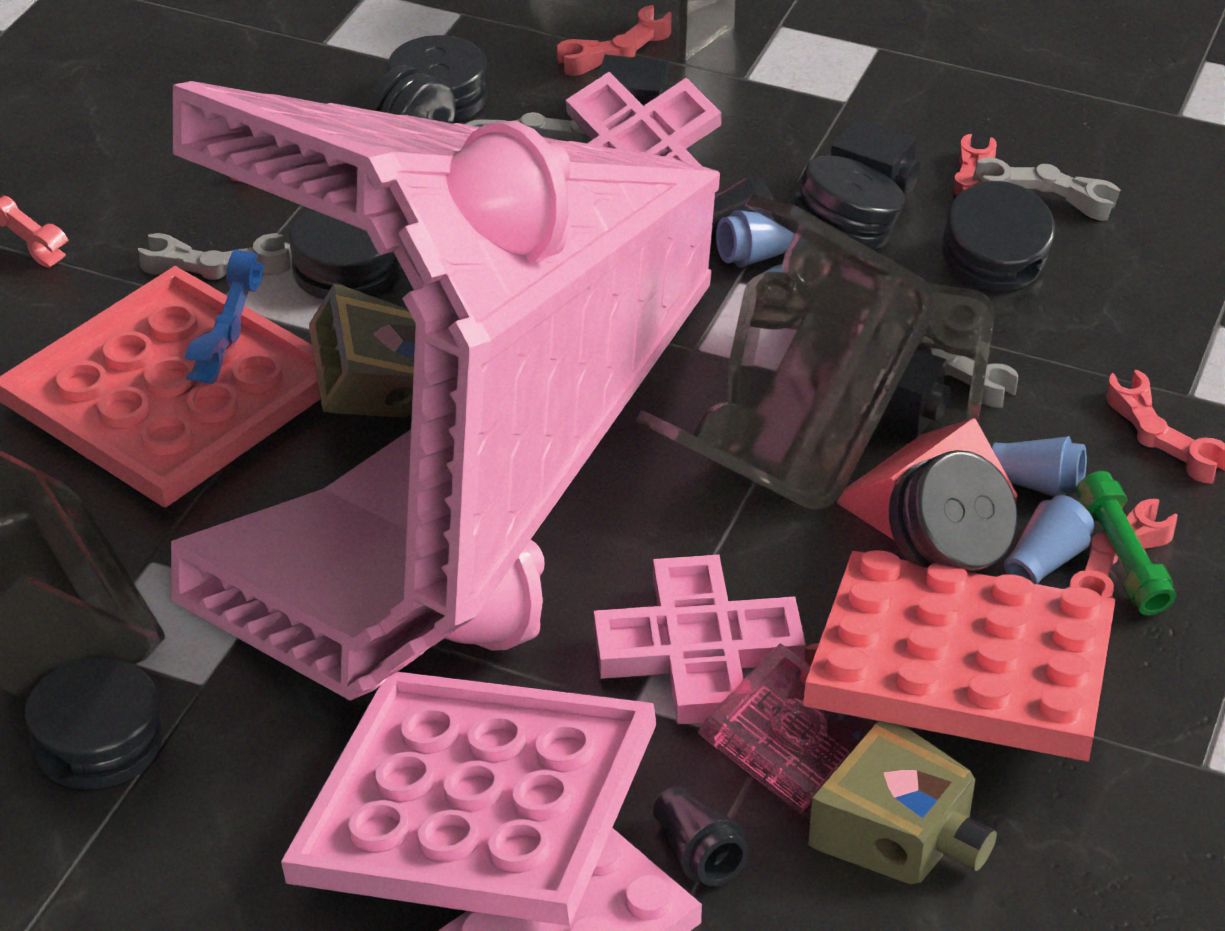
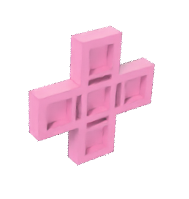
[566,72,721,167]
[594,555,806,724]

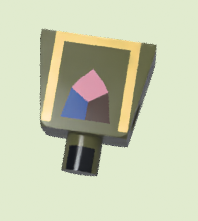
[309,284,416,418]
[808,721,997,884]

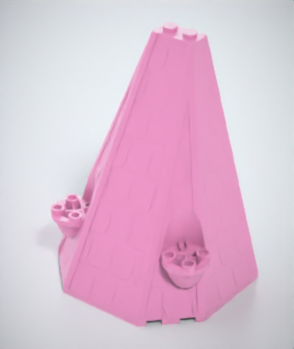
[171,81,720,700]

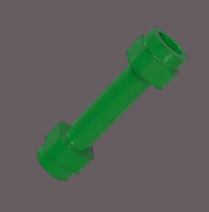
[1076,471,1176,615]

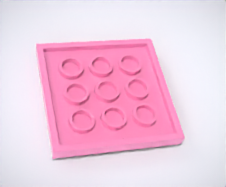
[281,672,656,926]

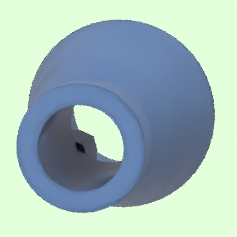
[716,210,806,267]
[992,436,1087,497]
[1004,495,1094,584]

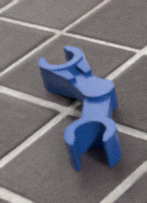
[184,249,264,384]

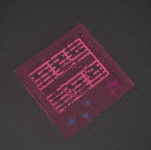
[698,643,878,821]

